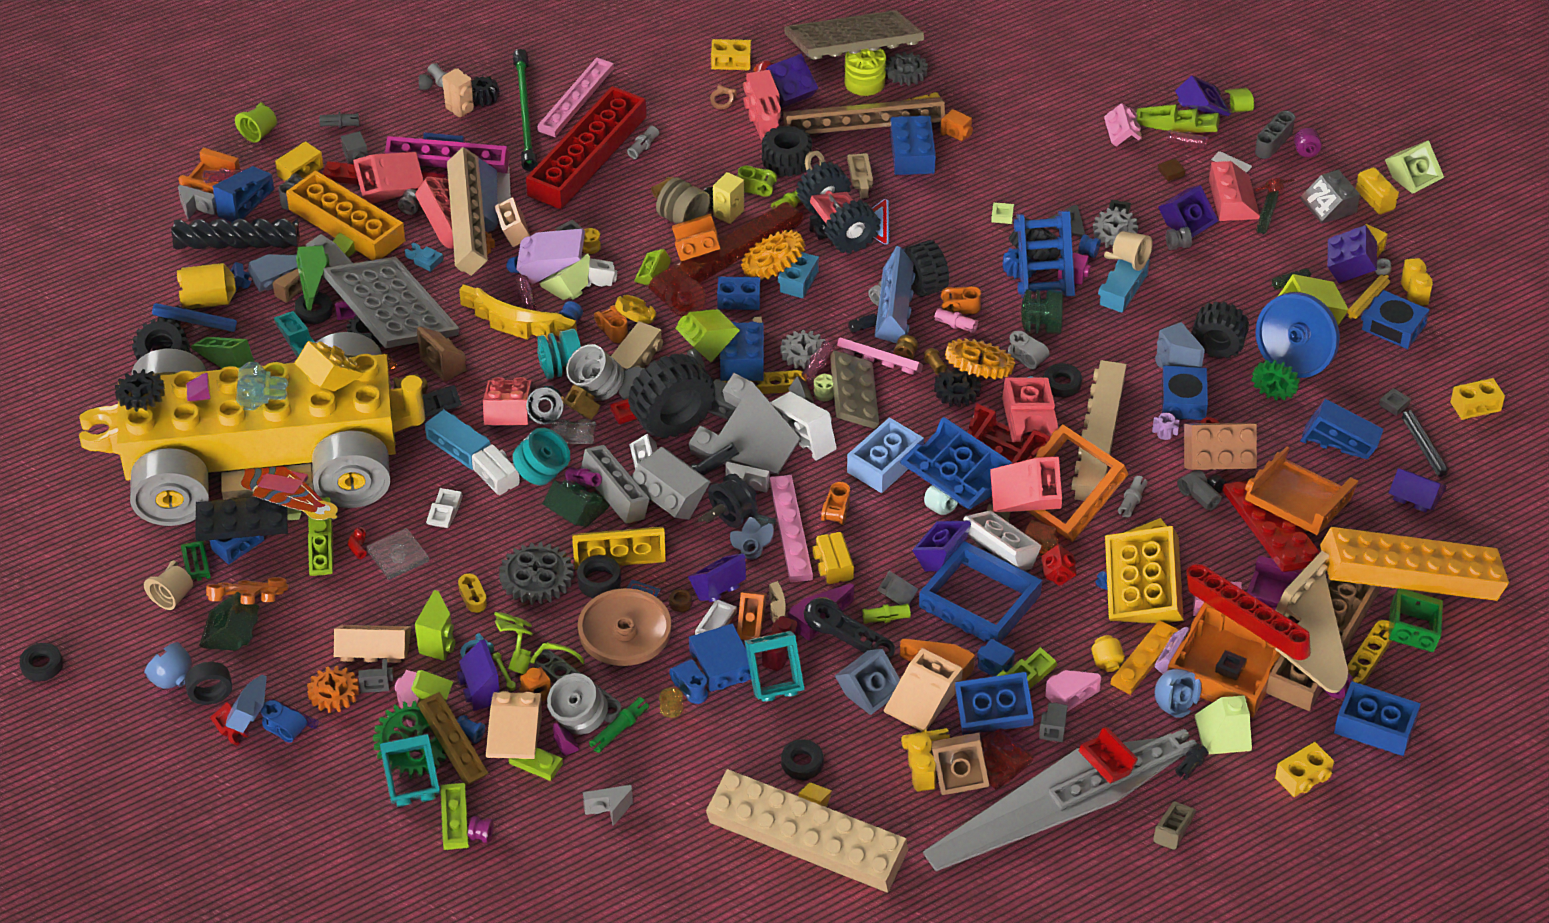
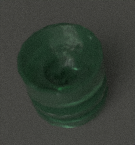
[1021,289,1063,334]

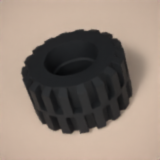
[762,125,812,177]
[1008,218,1061,262]
[904,240,949,297]
[1191,302,1249,359]
[132,318,191,361]

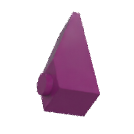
[788,583,854,641]

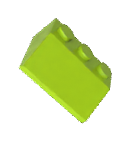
[675,309,740,362]

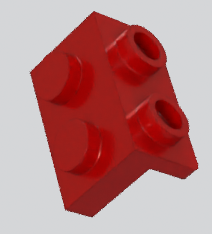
[1078,727,1138,784]

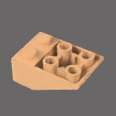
[884,648,963,731]

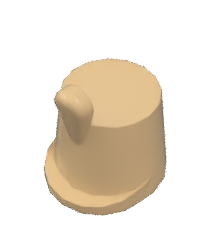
[1104,231,1152,271]
[144,560,193,610]

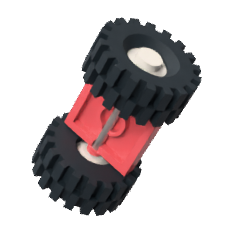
[796,162,881,254]

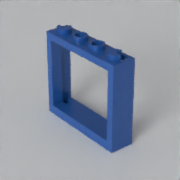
[919,541,1042,643]

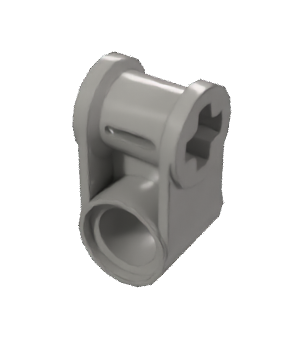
[1008,331,1049,369]

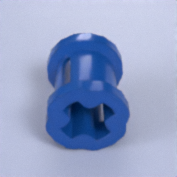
[457,715,485,744]

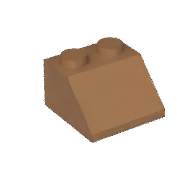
[417,326,466,382]
[932,733,989,795]

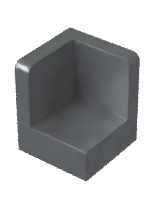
[877,571,918,605]

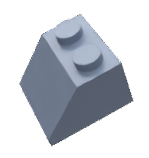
[1155,322,1205,369]
[835,649,900,715]

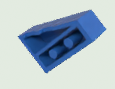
[213,166,274,222]

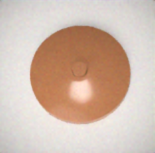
[578,588,671,666]

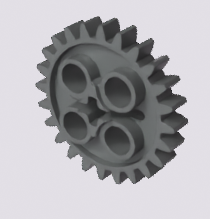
[499,542,574,605]

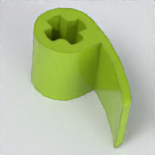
[1225,88,1254,113]

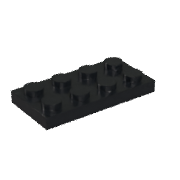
[195,497,288,541]

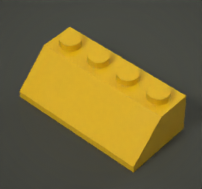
[572,527,666,570]

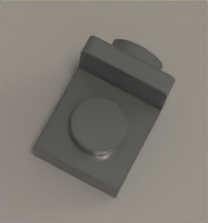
[359,659,394,693]

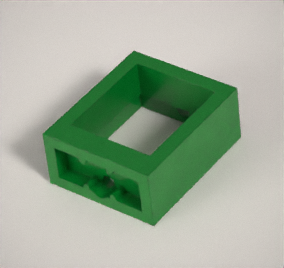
[1388,588,1443,653]

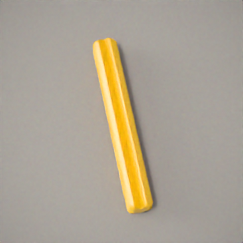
[1347,275,1390,319]

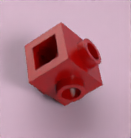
[1041,544,1077,586]

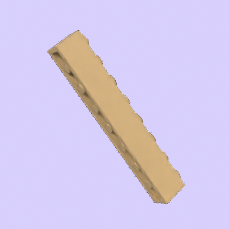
[447,147,488,276]
[1071,360,1126,501]

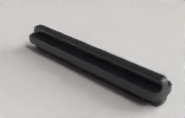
[1402,410,1449,477]

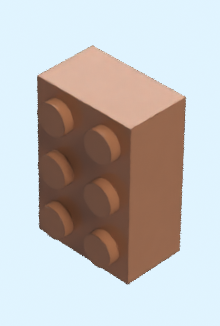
[1184,422,1257,470]

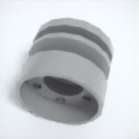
[566,344,624,401]

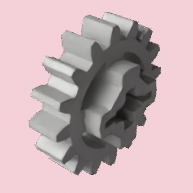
[1093,207,1138,248]
[781,330,827,370]

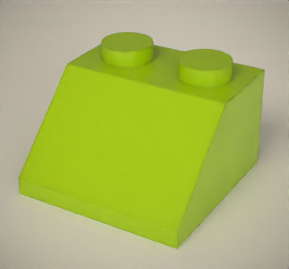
[415,590,455,661]

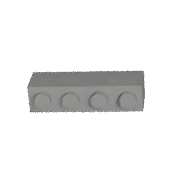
[581,445,650,524]

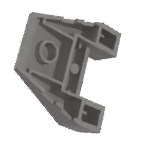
[689,373,800,475]

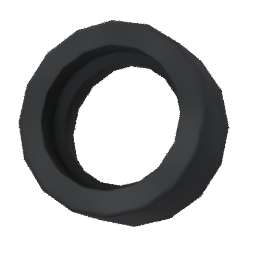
[577,555,621,598]
[185,661,232,705]

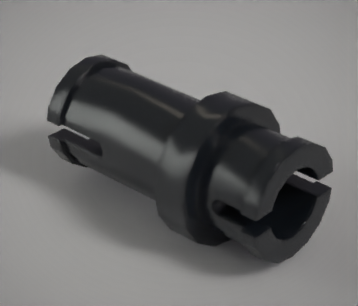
[1175,744,1209,780]

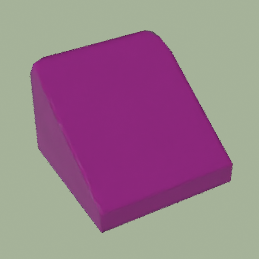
[335,302,356,320]
[187,373,210,401]
[553,723,579,756]

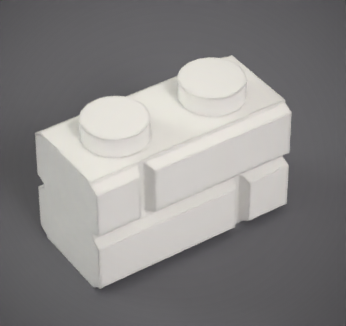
[472,445,520,495]

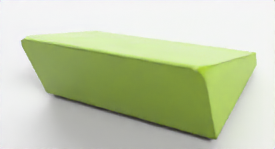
[634,249,671,287]

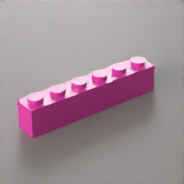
[385,136,510,173]

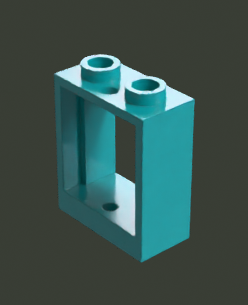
[745,631,805,702]
[380,734,440,807]

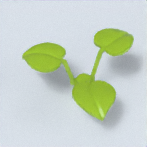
[494,612,585,674]

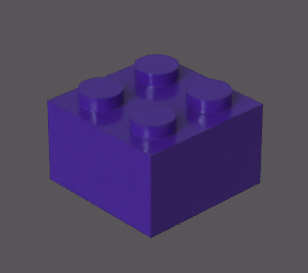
[765,54,818,108]
[1327,225,1377,283]

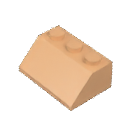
[334,625,411,663]

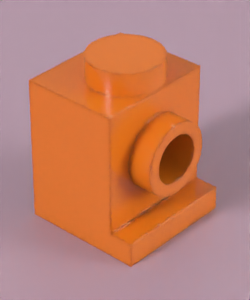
[940,109,973,142]
[519,667,551,702]

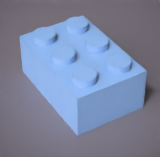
[847,417,924,493]

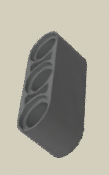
[1255,111,1295,159]

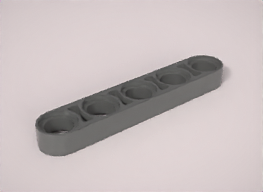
[534,649,621,722]

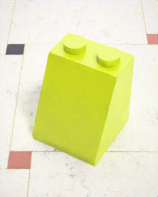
[1278,274,1348,325]

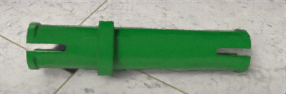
[589,697,649,753]

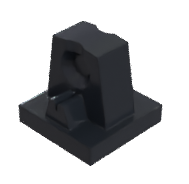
[809,215,828,239]

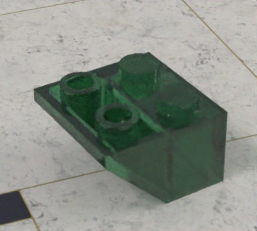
[542,479,610,527]

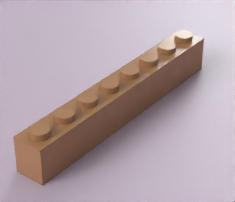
[784,97,945,134]

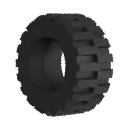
[628,354,716,438]

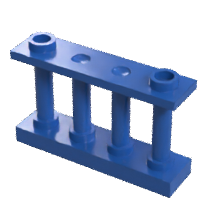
[1014,210,1075,300]

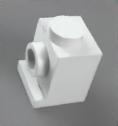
[587,259,617,287]

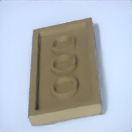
[830,350,879,429]

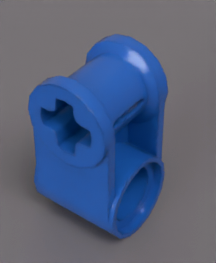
[669,659,708,704]
[261,700,307,743]

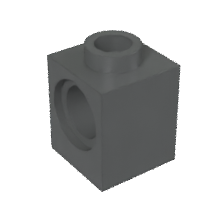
[341,131,368,164]

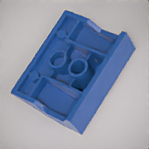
[900,417,1012,510]

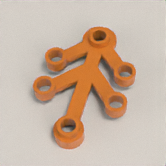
[206,577,289,604]

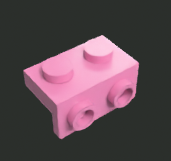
[1104,103,1142,147]

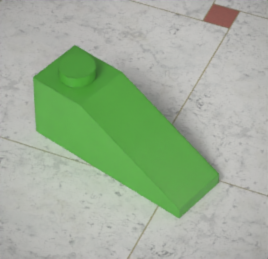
[296,246,329,310]
[191,337,255,368]

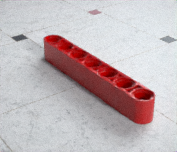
[1186,564,1311,660]

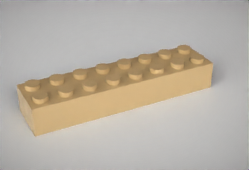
[706,769,908,893]

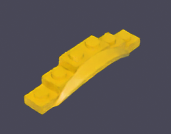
[459,284,577,340]

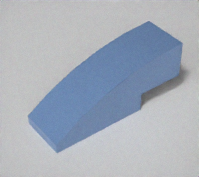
[225,674,267,733]

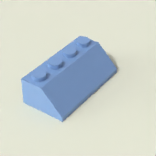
[478,158,498,232]
[875,246,915,343]

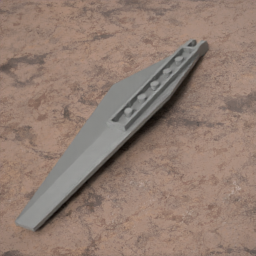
[923,729,1197,871]

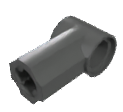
[1177,470,1222,511]

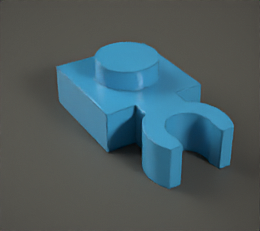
[405,243,443,272]

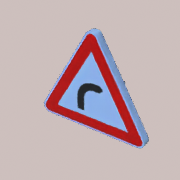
[871,199,889,245]

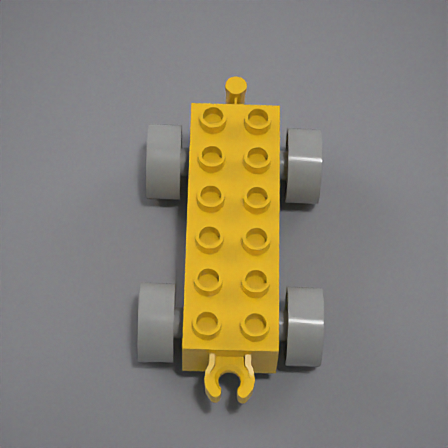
[79,332,425,526]

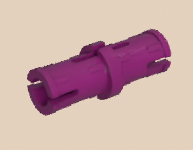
[565,467,602,487]

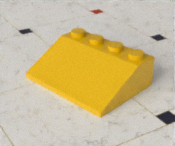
[1105,526,1184,623]

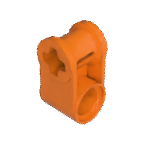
[941,286,981,314]
[594,305,628,343]
[821,482,850,525]

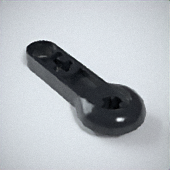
[804,597,895,661]

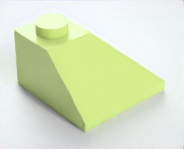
[1385,140,1444,193]
[539,253,590,300]
[1195,695,1252,754]

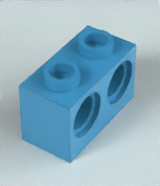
[778,252,819,298]

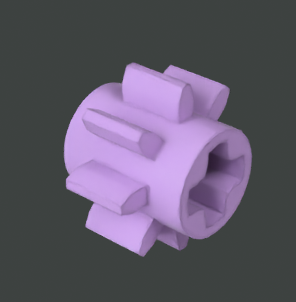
[1152,413,1180,440]

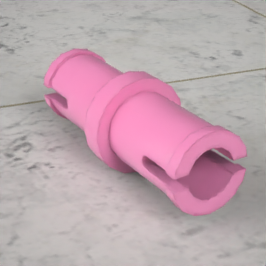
[935,308,978,333]

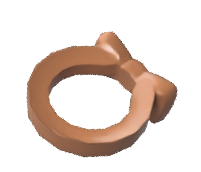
[710,85,737,109]

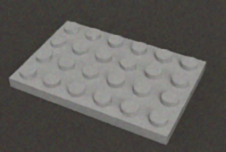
[323,257,460,348]

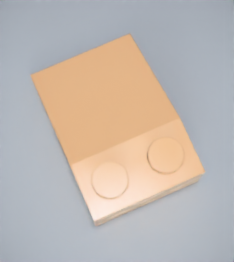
[486,691,542,759]

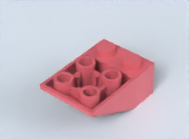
[353,152,424,204]
[483,377,532,425]
[990,457,1062,513]

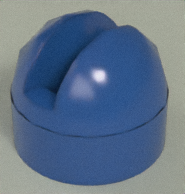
[506,256,519,273]

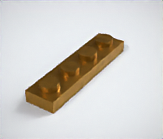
[417,692,489,786]

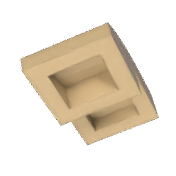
[769,581,786,623]

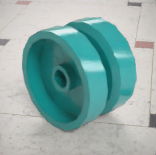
[513,428,570,485]

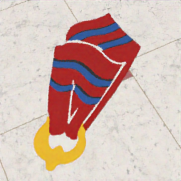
[241,466,338,520]

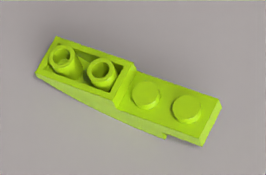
[308,497,333,576]

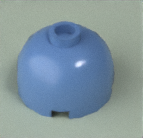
[144,642,192,689]
[1154,669,1201,718]

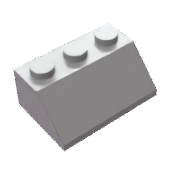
[632,447,711,520]

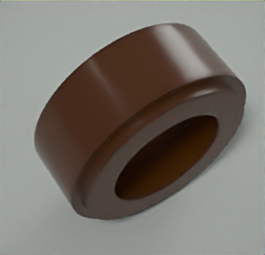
[669,589,692,612]

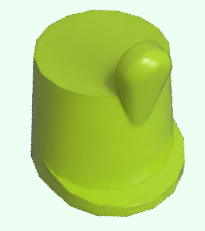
[235,102,277,143]

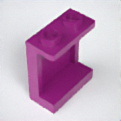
[1246,555,1303,618]

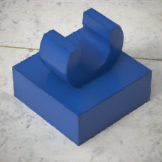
[230,262,251,292]

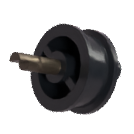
[698,473,758,528]

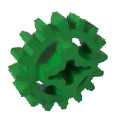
[1251,360,1300,401]

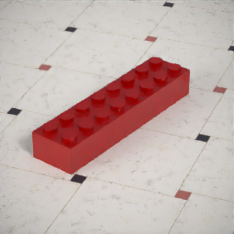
[526,86,646,210]

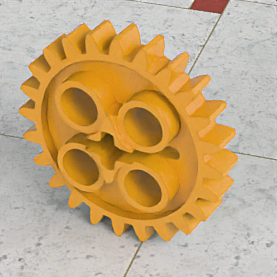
[741,230,806,281]
[945,338,1015,379]

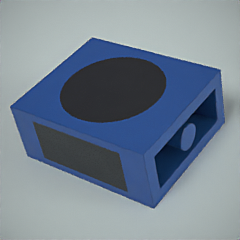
[1361,290,1430,349]
[1161,366,1208,420]

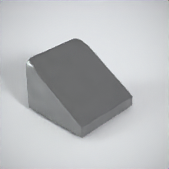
[788,376,814,403]

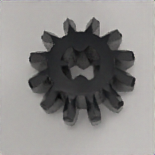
[471,75,500,107]

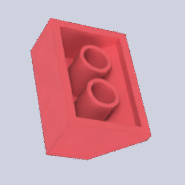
[1209,161,1260,221]

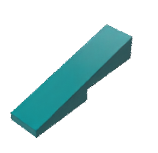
[274,311,315,358]

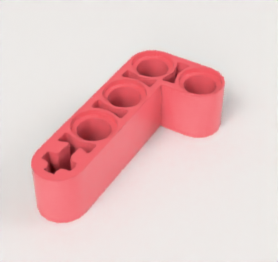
[415,177,454,249]

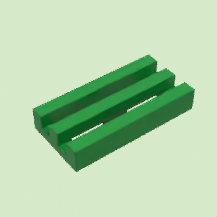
[181,541,211,581]

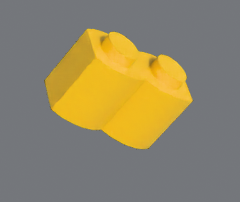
[1401,258,1433,306]
[907,734,936,792]

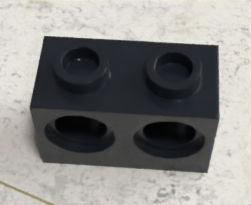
[423,385,462,417]

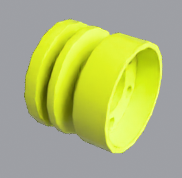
[845,48,886,96]

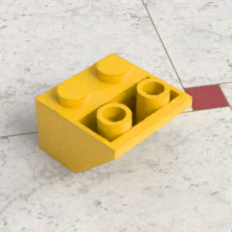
[295,341,363,391]

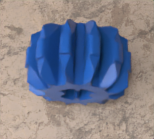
[1002,248,1036,279]

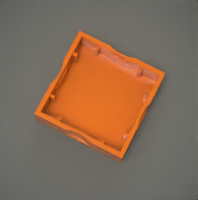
[1167,602,1281,718]

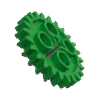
[373,701,446,779]

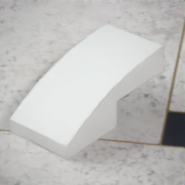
[426,488,463,528]

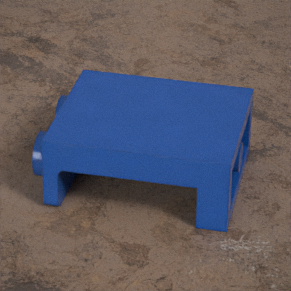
[689,623,751,692]

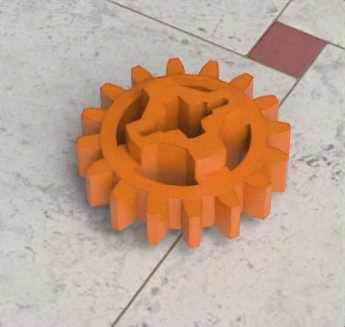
[307,666,359,713]

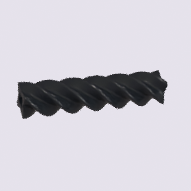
[171,218,300,249]

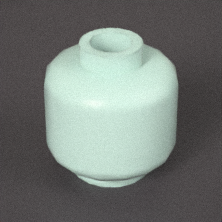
[924,485,958,515]

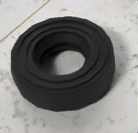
[295,292,333,324]
[1044,363,1082,397]
[19,643,63,682]
[781,739,824,780]

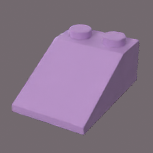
[516,229,585,285]

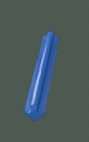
[152,303,237,332]

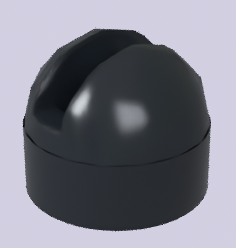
[1207,475,1226,493]

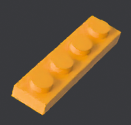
[1110,620,1179,695]

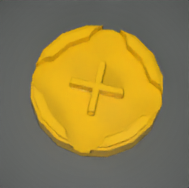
[615,295,656,324]

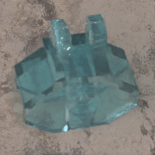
[236,362,288,411]

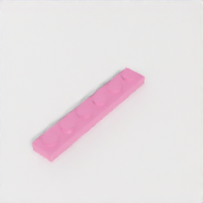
[538,57,614,137]
[770,475,813,583]

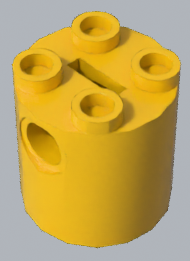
[177,263,236,309]

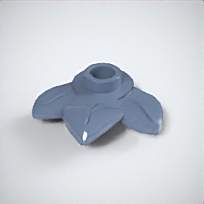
[730,517,774,560]

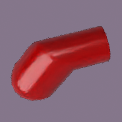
[348,527,367,559]

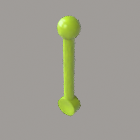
[492,652,516,691]

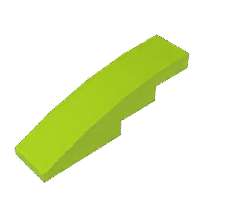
[1136,105,1220,133]
[997,647,1058,689]

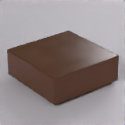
[1158,158,1186,181]

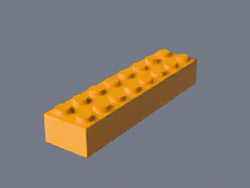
[1320,527,1509,601]

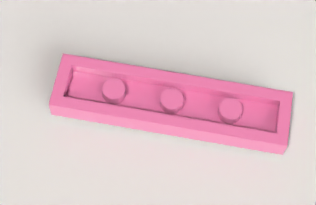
[837,337,923,375]

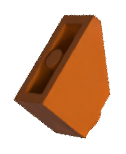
[737,591,767,640]

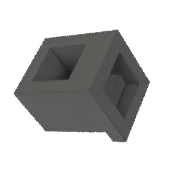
[1039,703,1068,742]

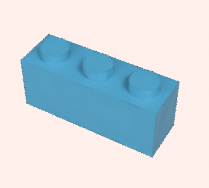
[1098,259,1150,313]
[425,409,491,471]

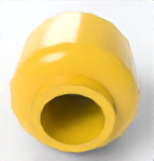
[1091,635,1125,672]

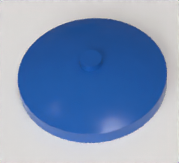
[1256,292,1340,378]

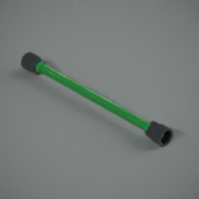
[512,49,538,171]

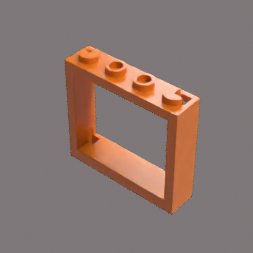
[1027,424,1129,543]

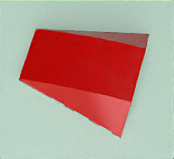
[968,404,1050,464]

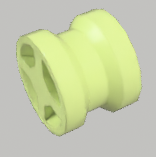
[814,374,834,401]

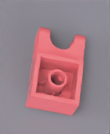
[743,70,781,141]
[1002,378,1058,442]

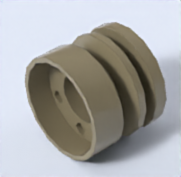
[656,177,710,224]

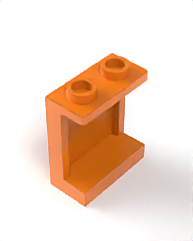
[179,147,241,194]
[672,213,720,261]

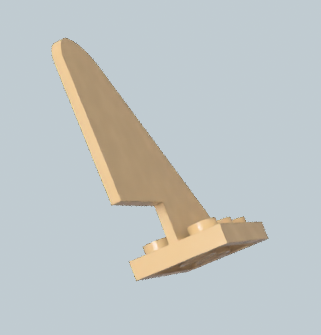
[1275,551,1348,693]

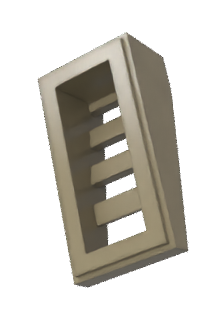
[1153,801,1196,850]

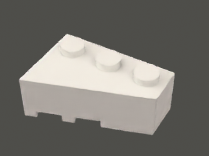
[770,392,837,461]

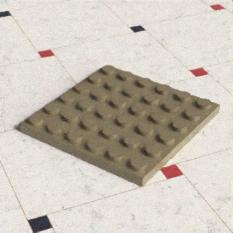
[784,10,924,59]

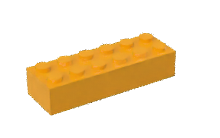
[286,170,405,260]

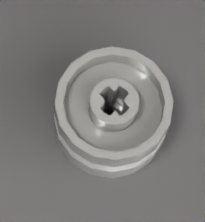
[547,673,608,735]

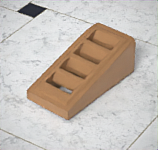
[273,269,302,303]

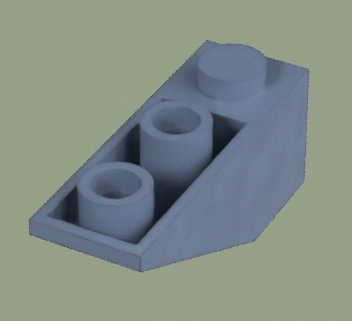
[248,254,298,292]

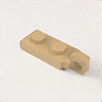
[847,153,873,198]

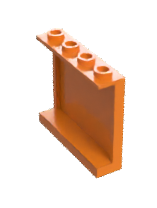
[1245,447,1358,535]

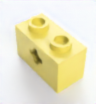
[713,172,744,224]

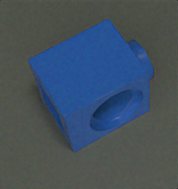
[977,639,1015,677]

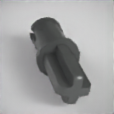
[319,112,359,128]

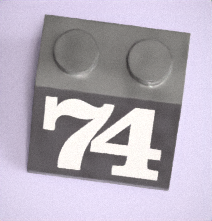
[1301,170,1360,224]

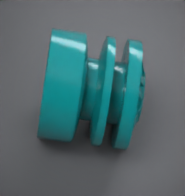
[537,328,581,379]

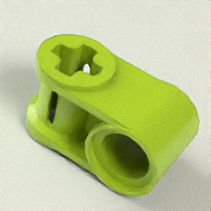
[738,165,777,197]

